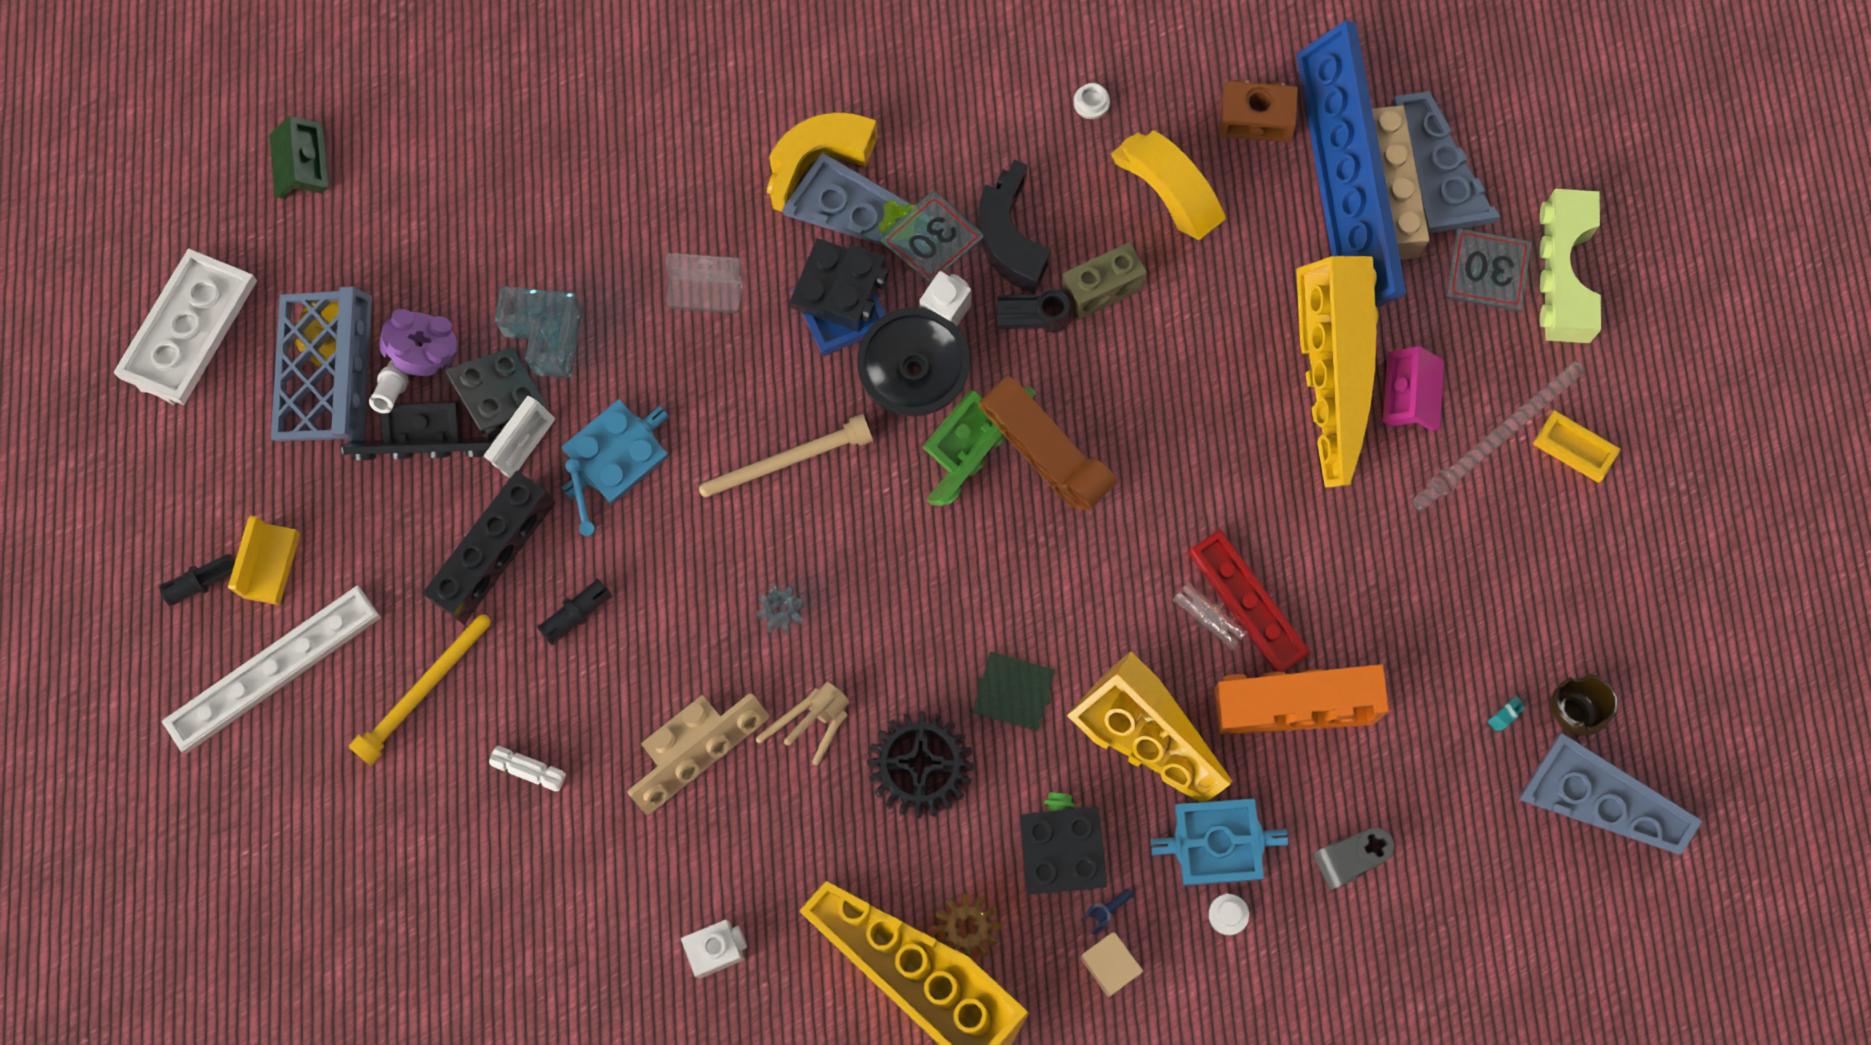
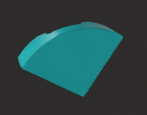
[1487,695,1525,732]

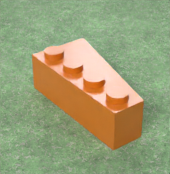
[1214,664,1389,735]

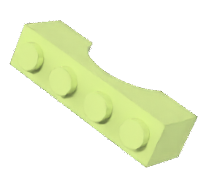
[1540,189,1601,343]

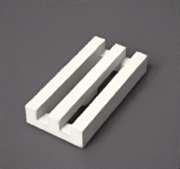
[484,396,555,478]

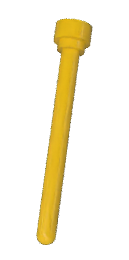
[348,614,491,767]

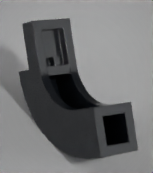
[979,159,1051,294]

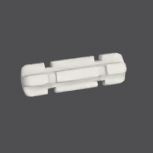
[489,746,566,791]

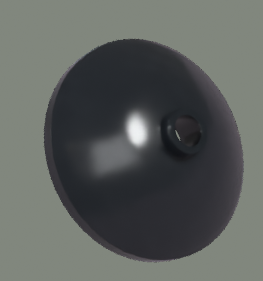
[857,308,970,416]

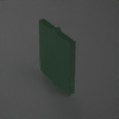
[973,652,1055,732]

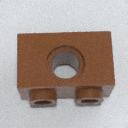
[1218,79,1298,142]

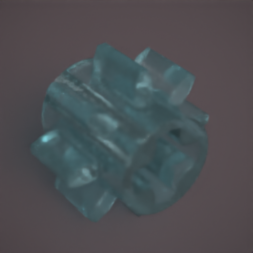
[756,585,804,634]

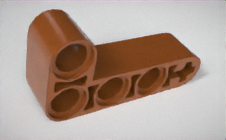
[978,376,1118,510]

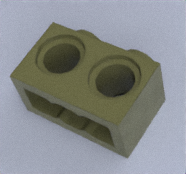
[1062,242,1147,320]

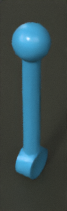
[565,458,594,536]

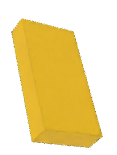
[1533,410,1621,483]

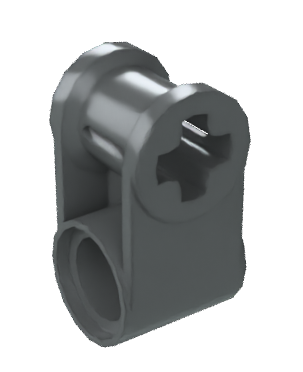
[1312,827,1394,891]

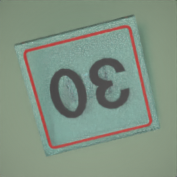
[880,190,984,283]
[1446,228,1531,311]

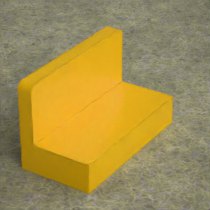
[228,515,301,605]

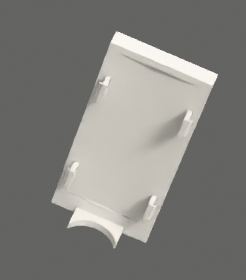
[113,249,257,406]

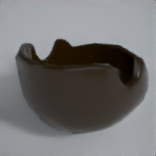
[1550,674,1618,735]

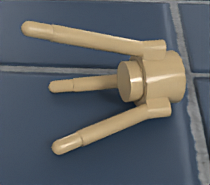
[756,682,850,765]

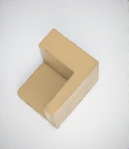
[1079,933,1143,997]

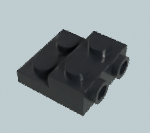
[789,238,890,332]

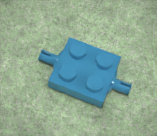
[561,399,669,505]
[1150,799,1288,886]

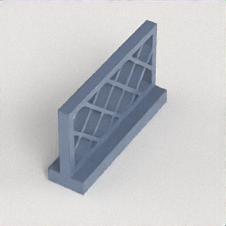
[271,287,372,442]

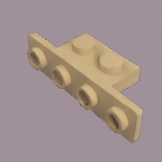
[628,693,769,815]

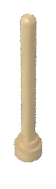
[699,413,873,497]

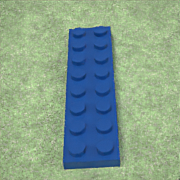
[1296,20,1406,308]

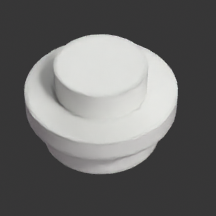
[1074,83,1110,119]
[1208,894,1249,935]

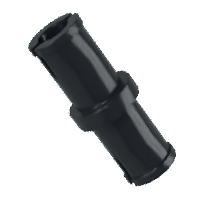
[537,578,613,645]

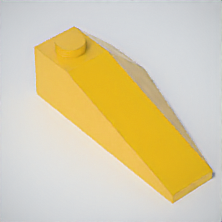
[1067,652,1232,803]

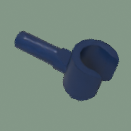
[1081,889,1134,935]

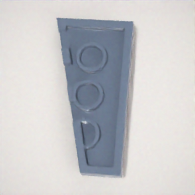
[1391,91,1500,234]
[782,153,944,257]
[1517,733,1702,855]

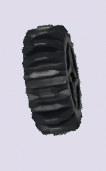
[867,711,974,819]

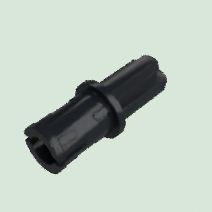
[159,554,235,607]

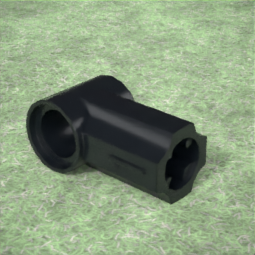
[997,289,1071,333]

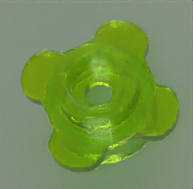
[879,200,919,239]

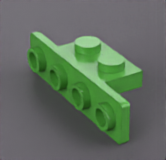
[922,387,1036,506]

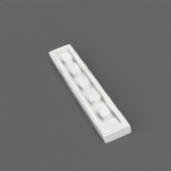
[161,585,381,754]

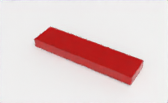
[1188,529,1311,672]

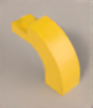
[767,113,878,212]
[1111,130,1226,240]

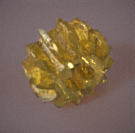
[933,893,1001,961]

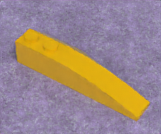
[1296,256,1379,488]
[799,881,1029,1045]

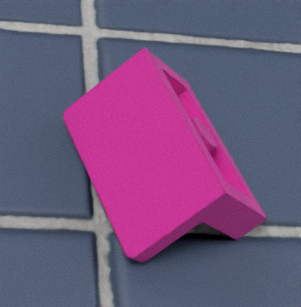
[1382,346,1444,431]

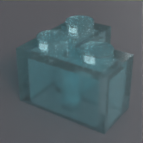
[495,286,583,379]

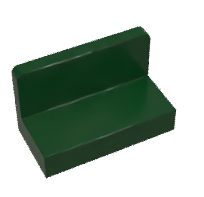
[269,115,329,199]

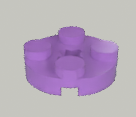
[379,309,457,376]

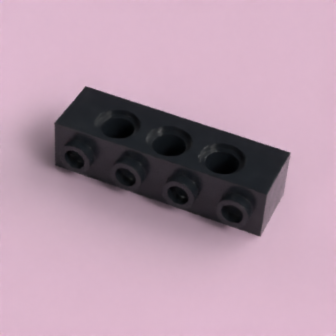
[422,470,555,625]

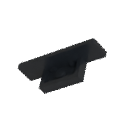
[340,401,497,460]

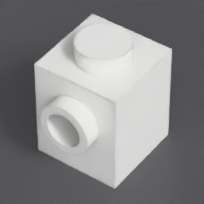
[919,271,971,326]
[681,920,747,979]

